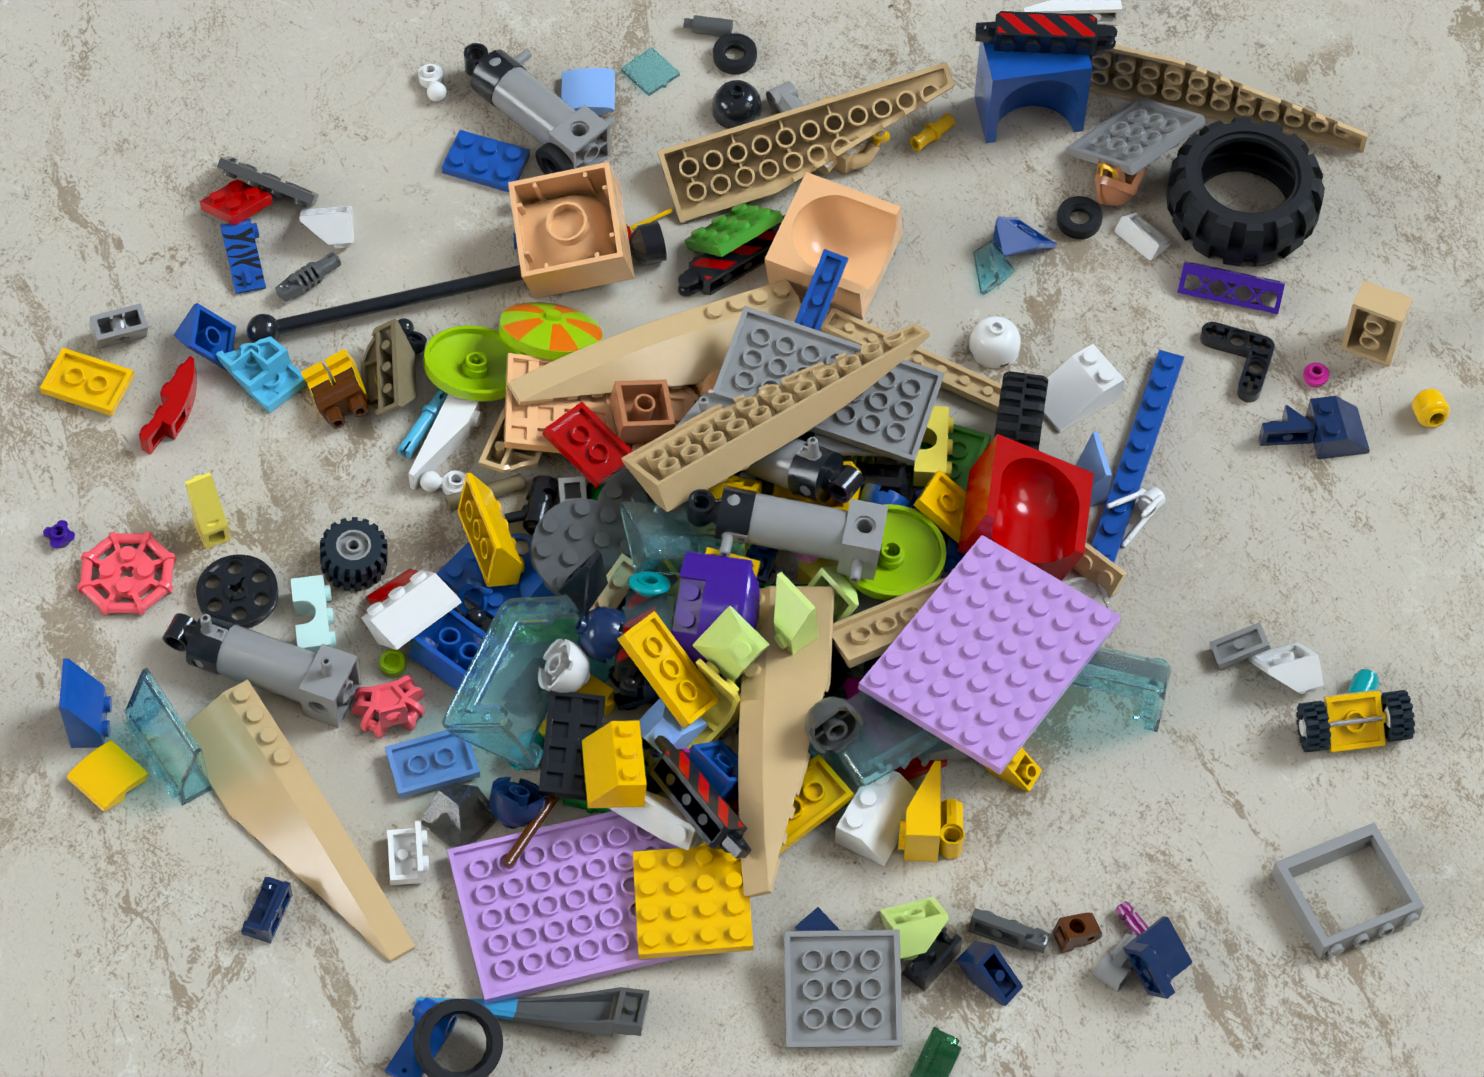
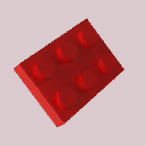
[542,402,633,488]

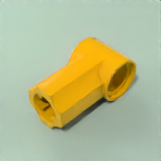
[939,799,965,859]

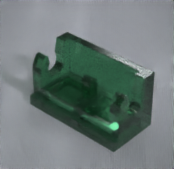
[910,1027,962,1077]

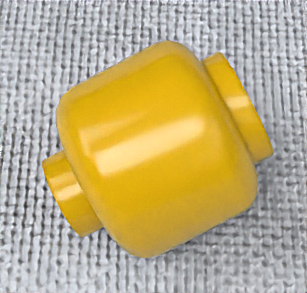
[1411,389,1450,427]

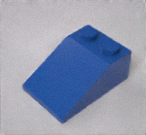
[59,658,112,748]

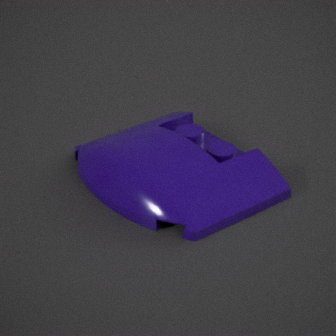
[670,552,760,664]

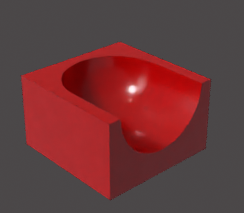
[958,434,1094,581]

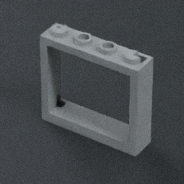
[1271,822,1424,959]

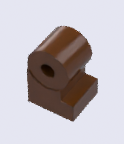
[1052,912,1102,953]

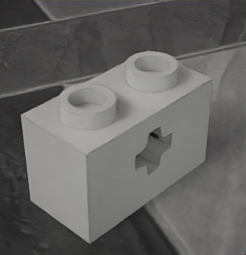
[89,303,148,349]

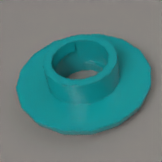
[627,571,671,597]

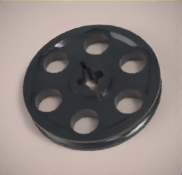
[196,554,279,628]

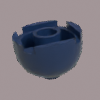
[575,606,626,663]
[489,777,546,829]

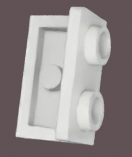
[387,821,429,886]

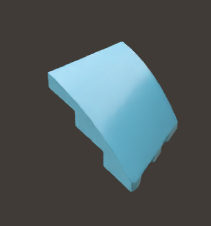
[216,336,308,413]

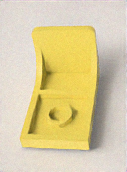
[687,658,741,749]

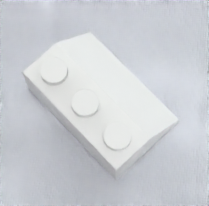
[361,570,462,650]
[835,762,917,867]

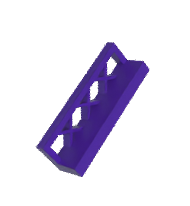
[1177,261,1285,314]

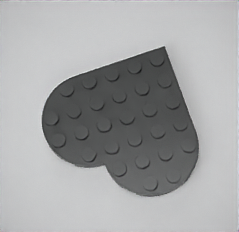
[530,468,701,613]

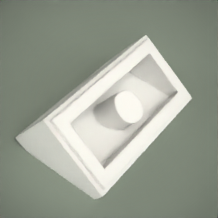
[1114,213,1172,260]

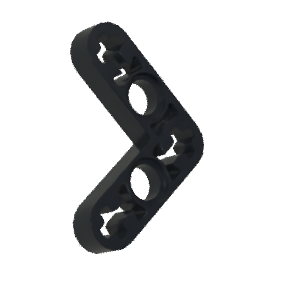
[1200,322,1275,402]

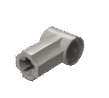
[766,81,804,113]
[1093,933,1137,992]

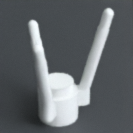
[1106,487,1166,547]

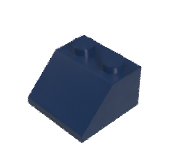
[1306,396,1370,459]

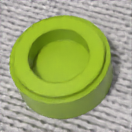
[379,649,407,678]

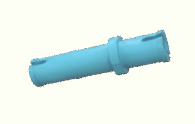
[397,389,448,459]

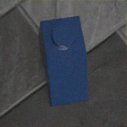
[956,941,1023,1006]

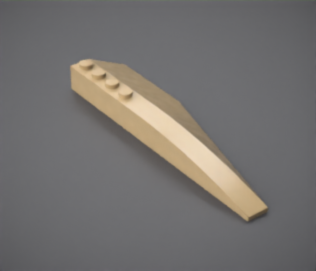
[658,62,954,223]
[507,279,801,405]
[738,586,834,898]

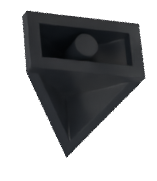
[558,550,608,616]

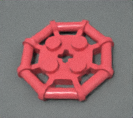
[77,531,176,616]

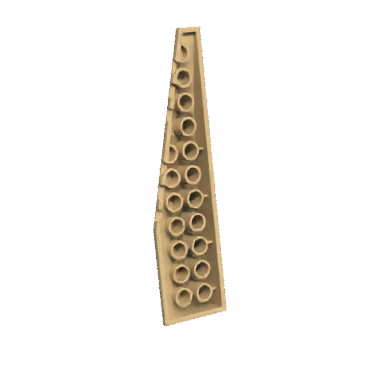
[1089,45,1368,152]
[621,323,930,512]
[177,679,415,963]

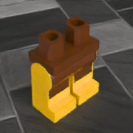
[301,348,370,429]

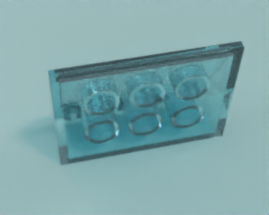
[619,502,746,575]
[124,668,212,806]

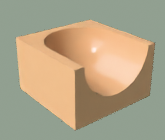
[508,162,635,299]
[765,172,903,320]

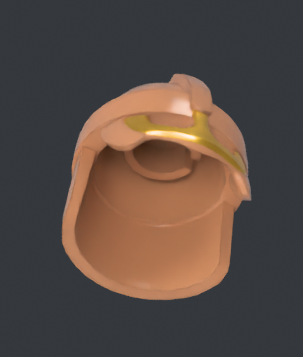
[1094,160,1147,207]

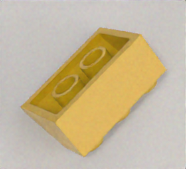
[582,720,646,808]

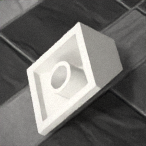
[300,205,354,248]
[1248,642,1324,694]

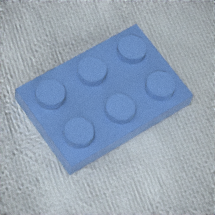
[385,725,480,799]

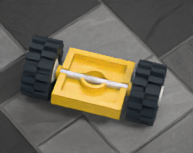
[1296,690,1415,753]

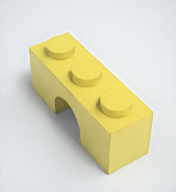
[913,406,954,486]

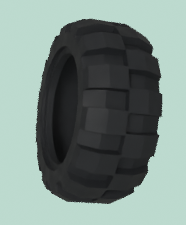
[1166,117,1325,267]

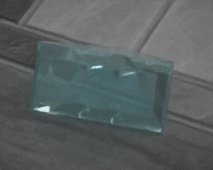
[973,240,1015,295]

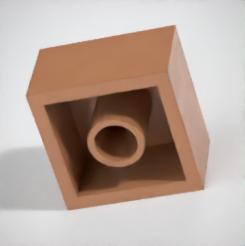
[609,379,675,443]

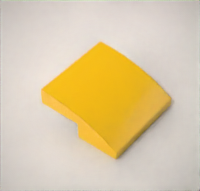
[66,740,149,812]

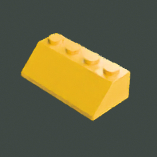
[457,473,524,587]

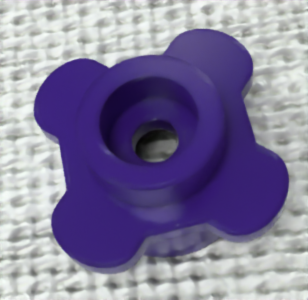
[43,520,75,548]

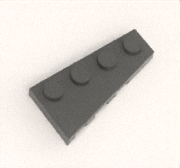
[217,156,319,207]

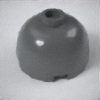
[805,697,863,754]

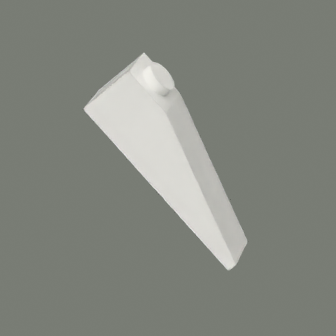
[1024,0,1122,25]
[408,394,482,490]
[609,791,699,850]

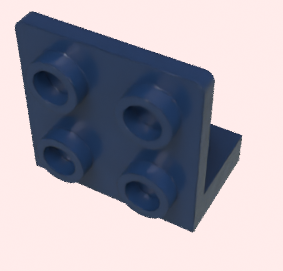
[1123,916,1192,999]

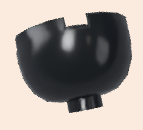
[712,80,762,129]

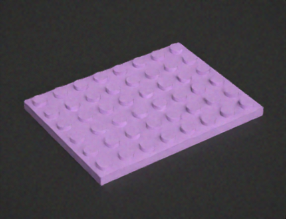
[858,535,1121,775]
[447,811,687,1004]

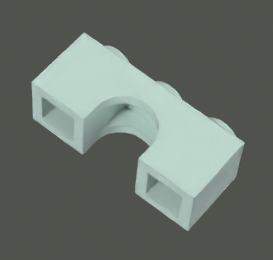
[291,575,337,653]

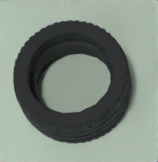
[413,999,503,1077]

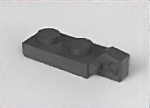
[968,908,1050,953]

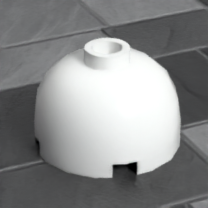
[969,316,1021,369]
[538,639,590,693]

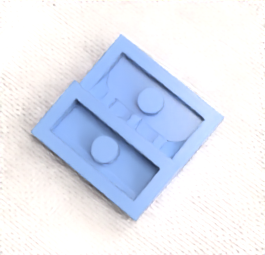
[561,68,615,115]

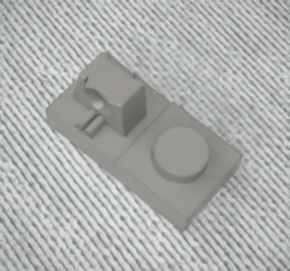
[1209,622,1271,670]

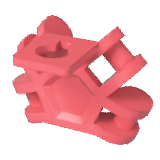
[351,675,425,739]

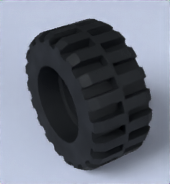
[994,371,1048,450]

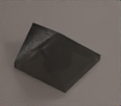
[421,783,498,848]

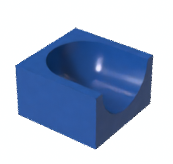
[974,42,1092,143]

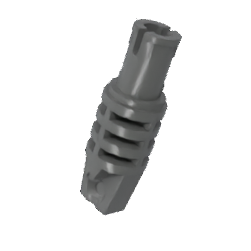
[275,252,341,301]

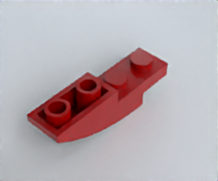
[139,356,197,455]

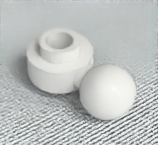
[418,64,446,102]
[420,470,466,495]

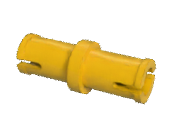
[909,113,956,151]

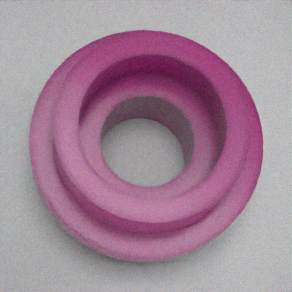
[1303,362,1330,388]

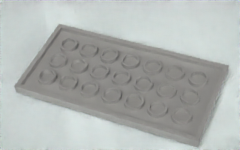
[711,306,945,466]

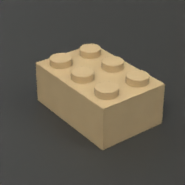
[1341,280,1413,367]

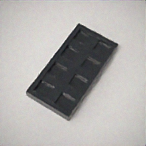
[538,690,606,801]

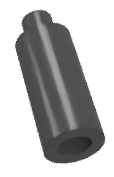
[683,15,733,36]

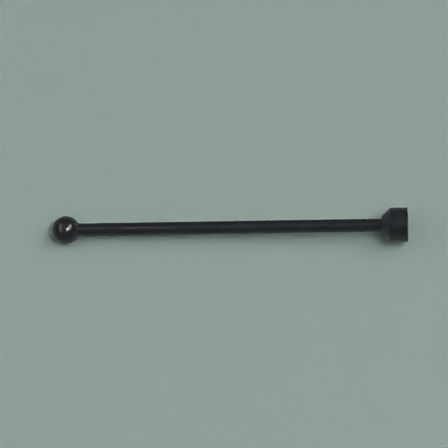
[247,221,667,343]

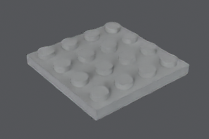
[1067,97,1206,175]
[784,930,903,1048]

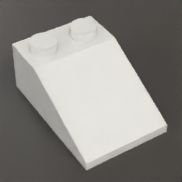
[1044,344,1125,433]

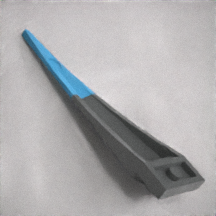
[416,987,650,1037]

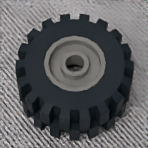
[320,517,388,591]

